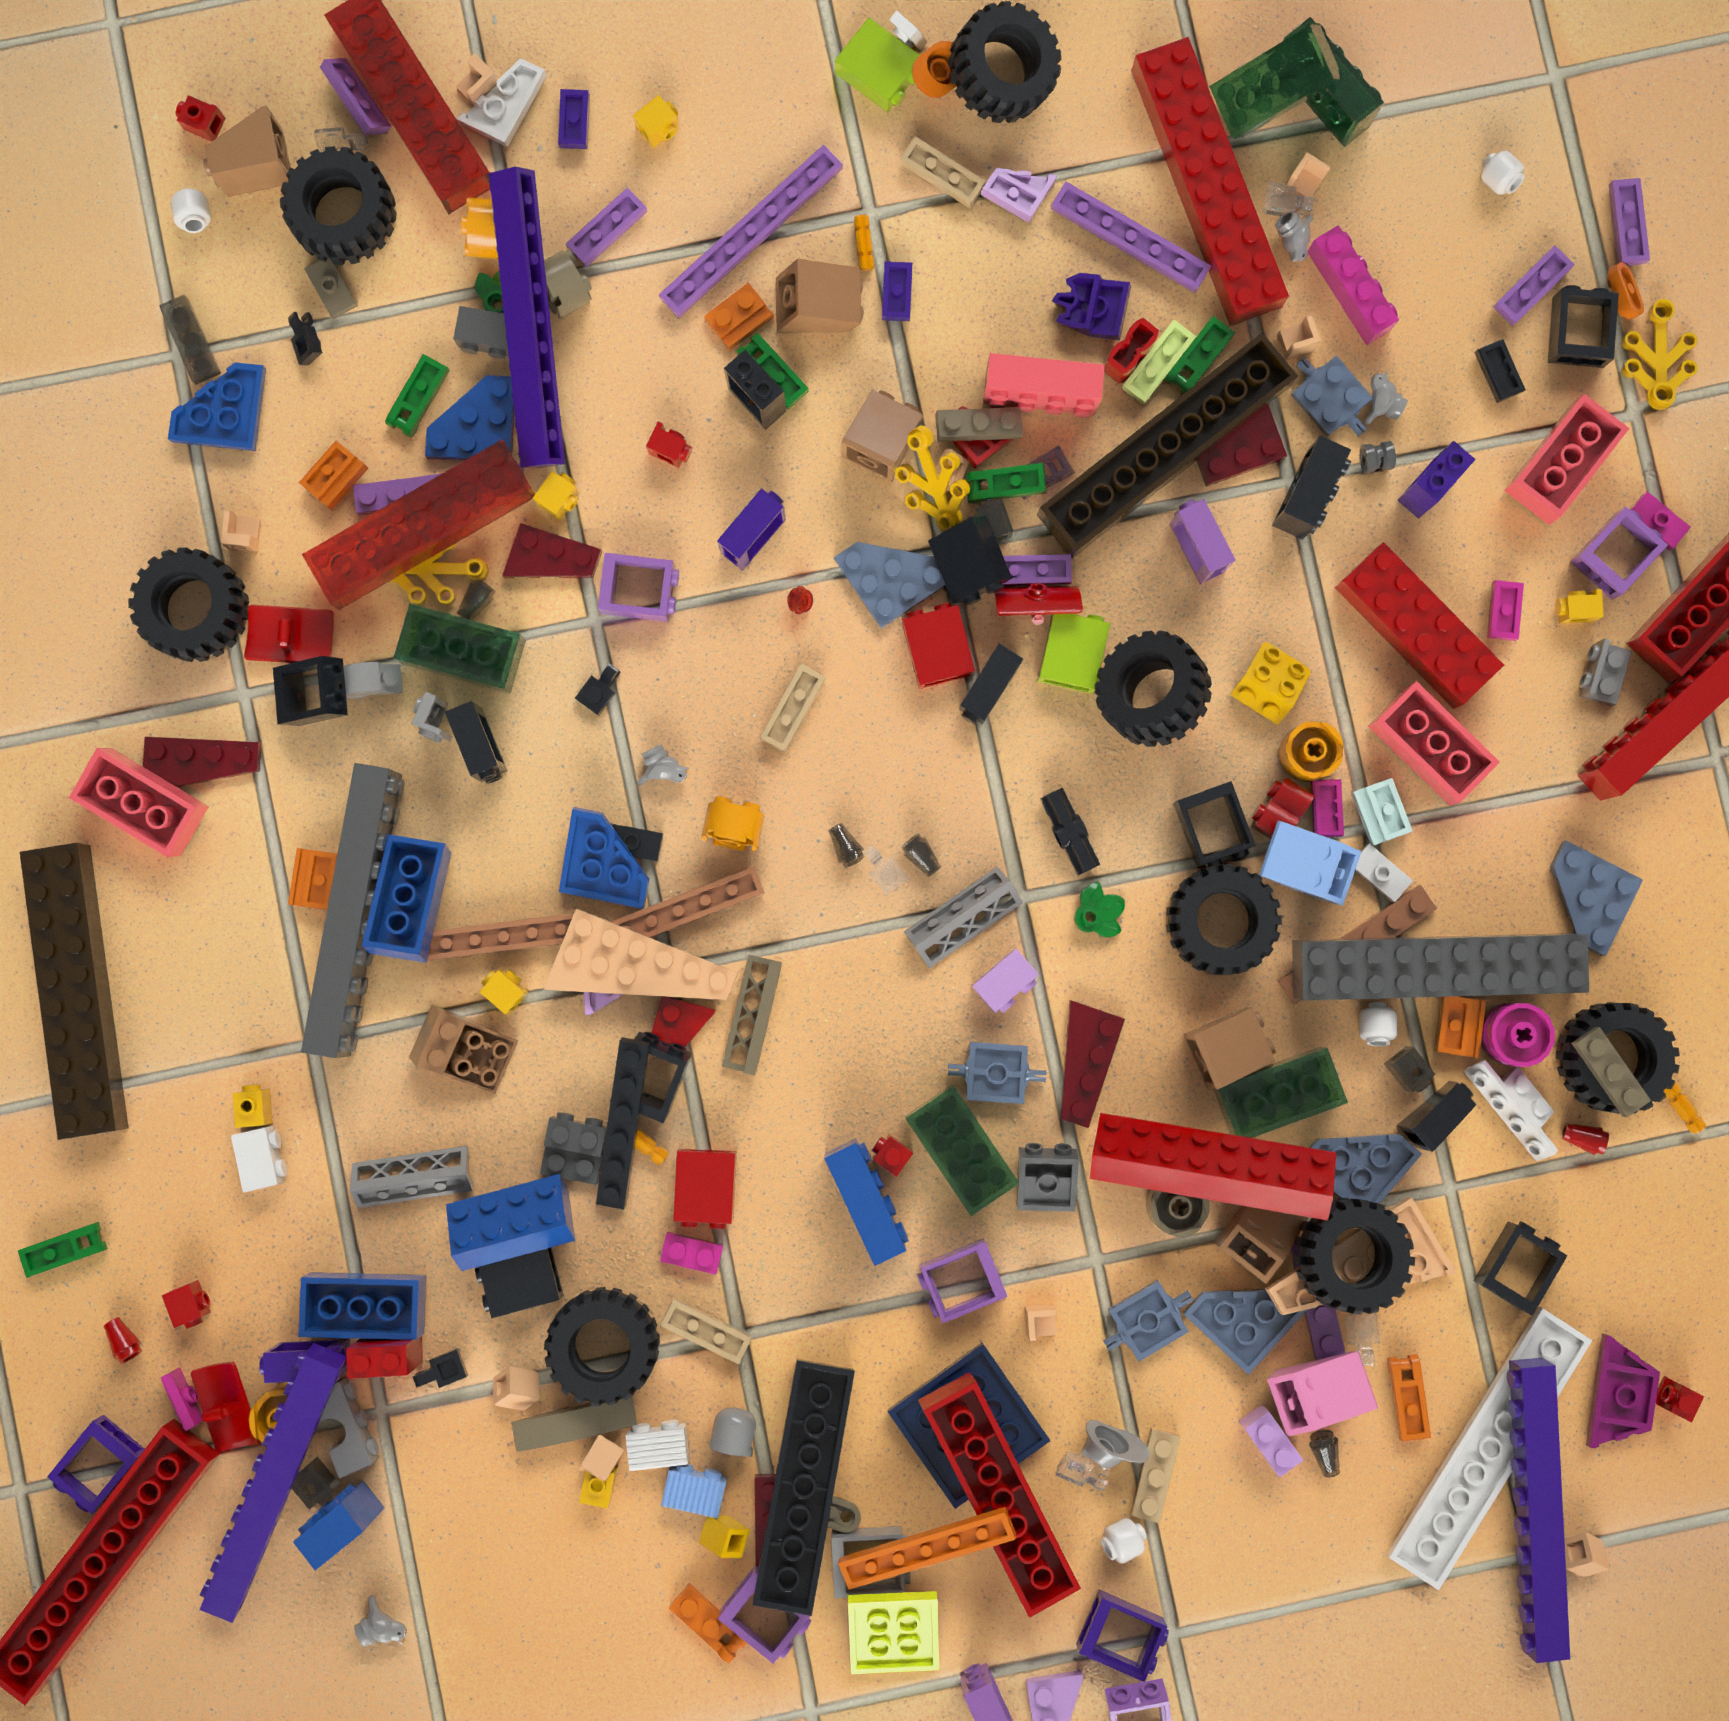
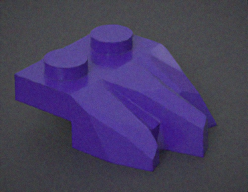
[1052,273,1131,340]

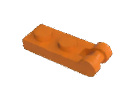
[1387,1354,1431,1442]
[669,1583,747,1664]

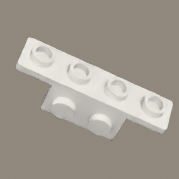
[1464,1060,1558,1161]

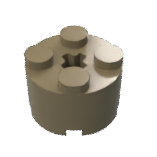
[544,249,592,319]
[1146,1189,1210,1237]

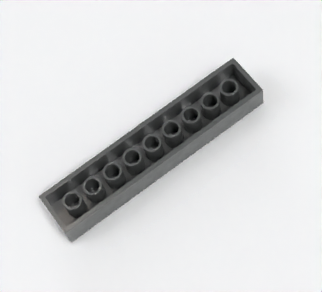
[301,763,405,1058]
[1292,933,1589,1001]

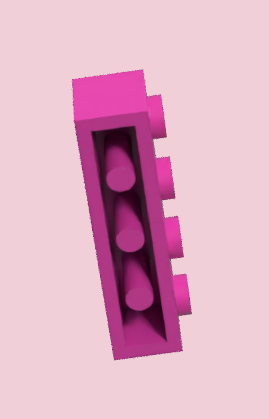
[1308,225,1399,345]

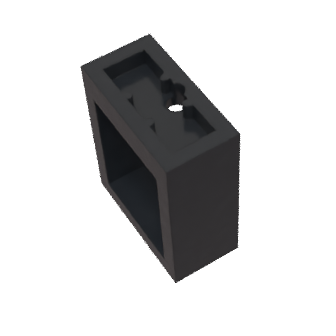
[1548,285,1619,368]
[724,349,786,430]
[273,656,348,726]
[445,701,508,784]
[1173,781,1256,868]
[610,1032,693,1124]
[1473,1221,1568,1316]

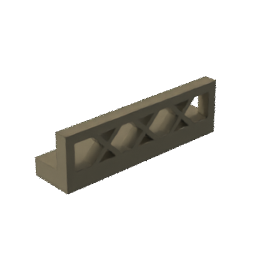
[722,955,782,1075]

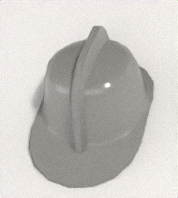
[1082,1420,1150,1468]

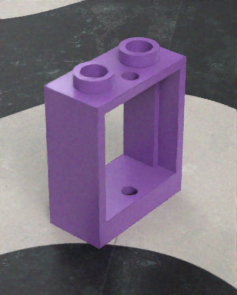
[1169,499,1236,584]
[1570,507,1668,600]
[598,553,679,622]
[917,1238,1008,1323]
[718,1564,812,1664]
[960,1662,1013,1721]
[1104,1678,1171,1721]

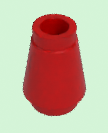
[1562,1123,1609,1155]
[103,1317,142,1364]

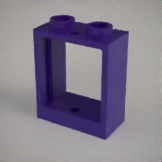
[1397,441,1476,519]
[717,488,786,571]
[259,1339,350,1383]
[47,1415,145,1514]
[1076,1589,1169,1682]

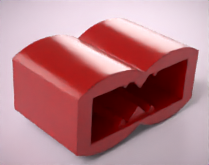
[1104,318,1159,384]
[1251,777,1315,840]

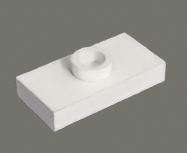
[1355,843,1413,903]

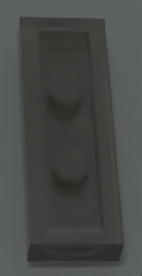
[159,294,222,385]

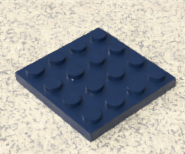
[887,1342,1050,1509]

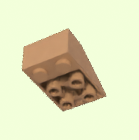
[409,1005,518,1094]
[1213,1206,1309,1284]

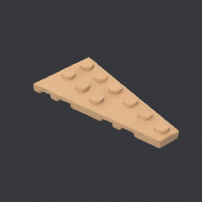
[543,909,738,1000]
[1265,1197,1457,1315]

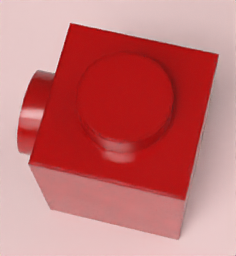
[871,1134,913,1177]
[161,1280,211,1329]

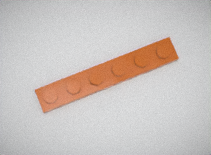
[838,1507,1016,1590]

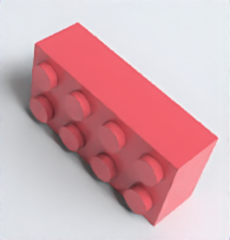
[983,353,1105,418]
[1504,394,1630,525]
[1368,681,1500,806]
[69,748,209,857]

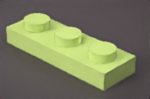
[1122,320,1196,405]

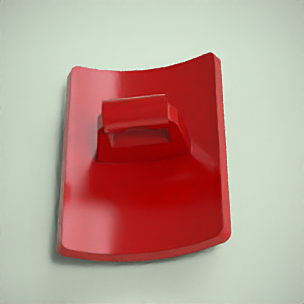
[994,583,1083,625]
[244,604,334,663]
[191,1362,262,1453]

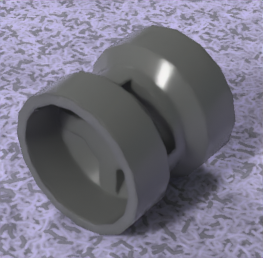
[1359,441,1396,473]

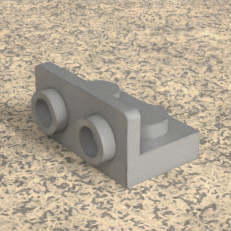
[1579,638,1632,706]

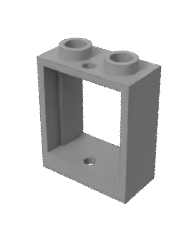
[831,1526,911,1598]

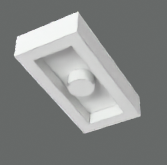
[889,10,927,51]

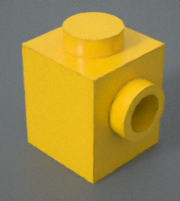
[633,95,679,148]
[532,471,579,521]
[479,970,529,1015]
[232,1084,273,1128]
[579,1466,618,1509]
[698,1515,750,1558]

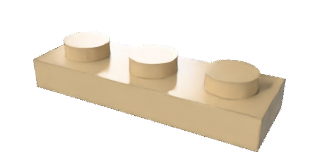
[900,136,986,208]
[760,663,826,753]
[661,1298,752,1365]
[1130,1427,1181,1523]

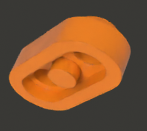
[1606,262,1644,320]

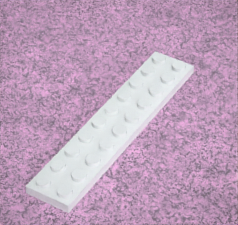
[1386,1307,1593,1590]

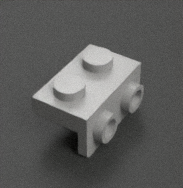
[412,692,452,743]

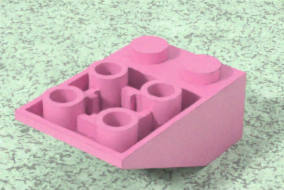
[1267,1350,1378,1437]

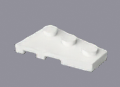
[457,58,547,147]

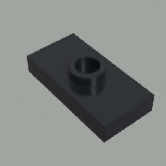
[1474,339,1526,403]
[610,823,664,862]

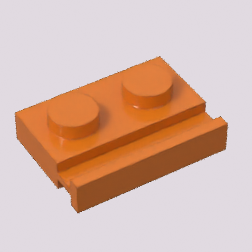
[704,282,774,351]
[299,440,368,511]
[288,848,337,910]
[1434,996,1486,1058]

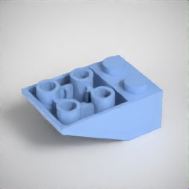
[1259,821,1362,906]

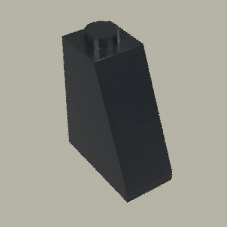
[959,643,1023,725]
[1397,1081,1477,1152]

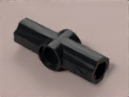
[1040,787,1100,876]

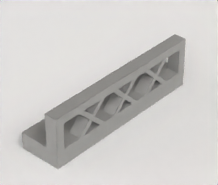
[904,867,1023,968]
[350,1146,473,1208]

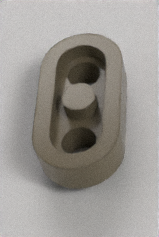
[828,1496,861,1533]

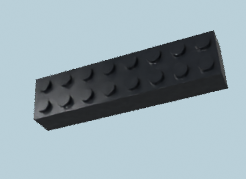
[752,1359,855,1616]

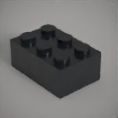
[1272,435,1351,540]

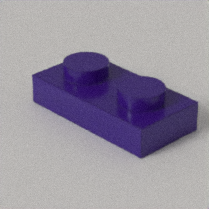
[558,89,590,149]
[882,261,913,322]

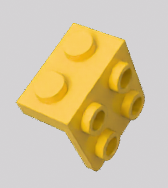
[1230,642,1311,725]

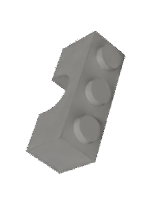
[320,1376,379,1478]

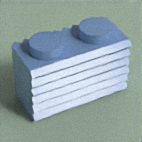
[661,1463,727,1518]

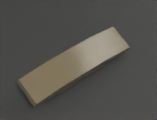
[511,1396,637,1452]

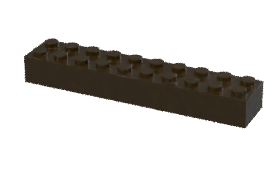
[1037,332,1298,559]
[19,843,129,1140]

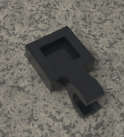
[288,312,323,365]
[575,664,621,716]
[413,1348,468,1388]

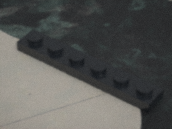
[596,1037,651,1210]

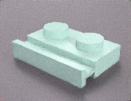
[1351,778,1412,846]

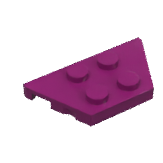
[1586,1333,1660,1448]

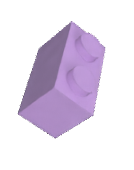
[971,948,1039,1013]
[1239,1404,1303,1477]

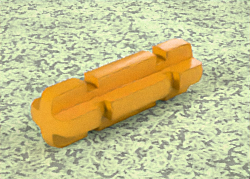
[854,214,874,271]
[1663,1082,1706,1134]
[635,1129,669,1166]

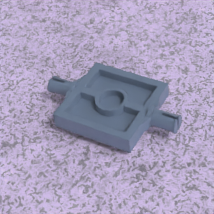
[1291,355,1373,437]
[947,1042,1047,1104]
[1103,1280,1194,1361]

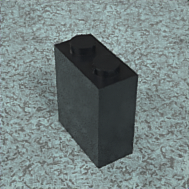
[928,515,1012,606]
[475,1247,564,1319]

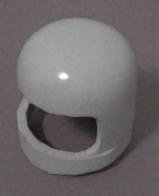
[709,1407,756,1457]

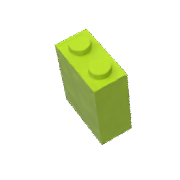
[834,17,920,113]
[1037,614,1110,694]

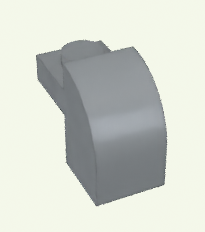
[337,662,403,699]

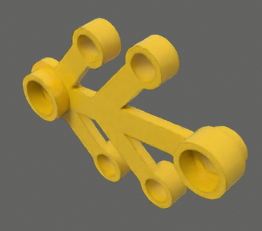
[1621,299,1698,410]
[895,425,970,532]
[376,530,489,606]

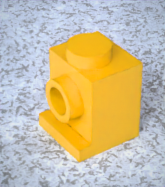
[1555,589,1603,624]

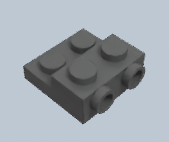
[540,1112,607,1185]
[1017,1143,1079,1212]

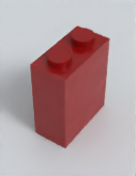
[902,603,975,689]
[673,1148,737,1229]
[346,1336,423,1379]

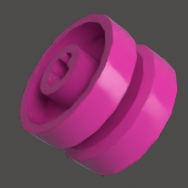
[1481,1003,1555,1067]

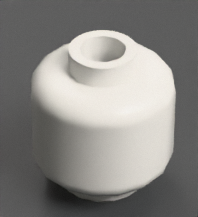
[1481,151,1525,195]
[170,188,211,233]
[1359,1002,1397,1046]
[1101,1518,1147,1563]

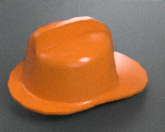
[912,41,957,98]

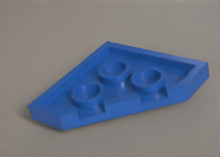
[168,362,266,451]
[425,375,515,463]
[559,807,650,909]

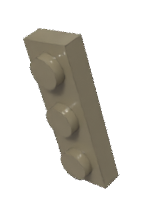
[935,407,1023,441]
[1572,1027,1651,1117]

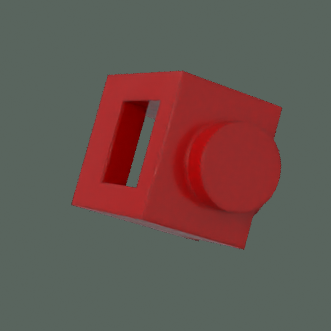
[175,95,226,142]
[646,421,693,468]
[1656,1376,1705,1423]

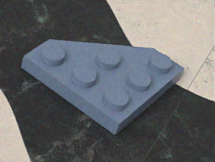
[834,542,946,629]
[1550,841,1643,956]
[1309,1134,1422,1204]
[1182,1289,1307,1375]

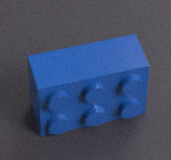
[293,1480,385,1571]

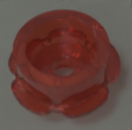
[787,586,813,614]

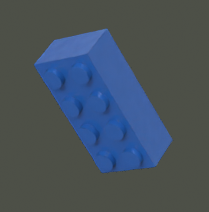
[362,834,452,963]
[824,1139,909,1266]
[446,1174,576,1271]
[298,1272,426,1340]

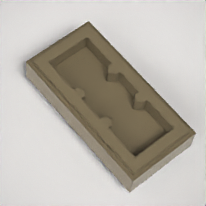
[304,258,358,319]

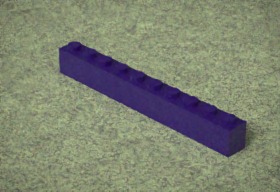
[489,166,565,468]
[199,1343,346,1623]
[1506,1358,1571,1663]

